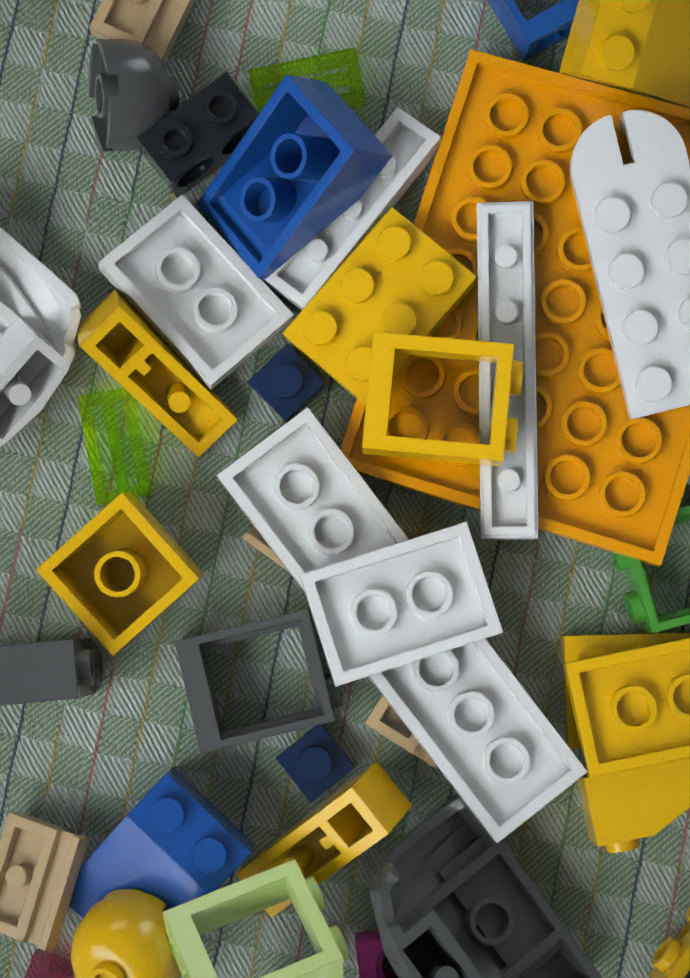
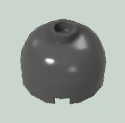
[89,39,179,152]

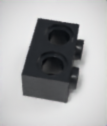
[137,72,259,198]

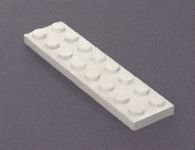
[217,407,588,843]

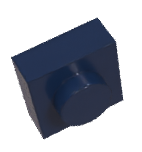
[247,344,325,423]
[276,724,355,803]

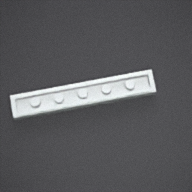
[477,201,538,540]

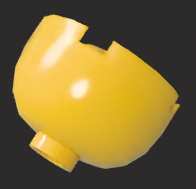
[71,889,182,978]

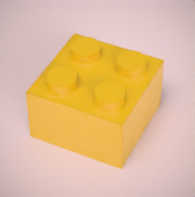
[36,492,205,656]

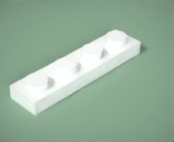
[263,107,442,311]

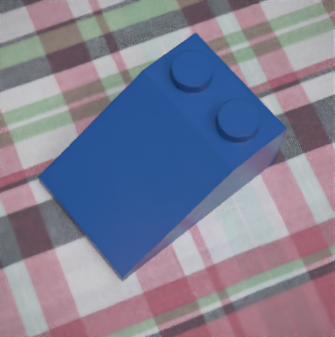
[197,74,393,279]
[69,767,255,918]

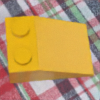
[559,0,690,108]

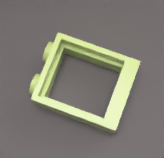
[163,859,349,978]

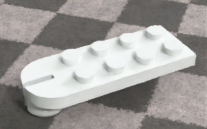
[570,110,690,420]

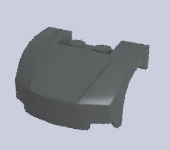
[369,794,602,978]

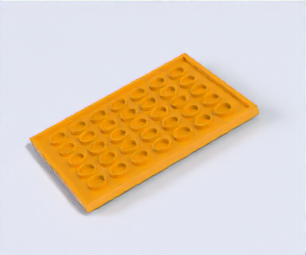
[340,49,690,567]

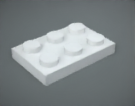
[98,195,294,390]
[300,522,503,687]

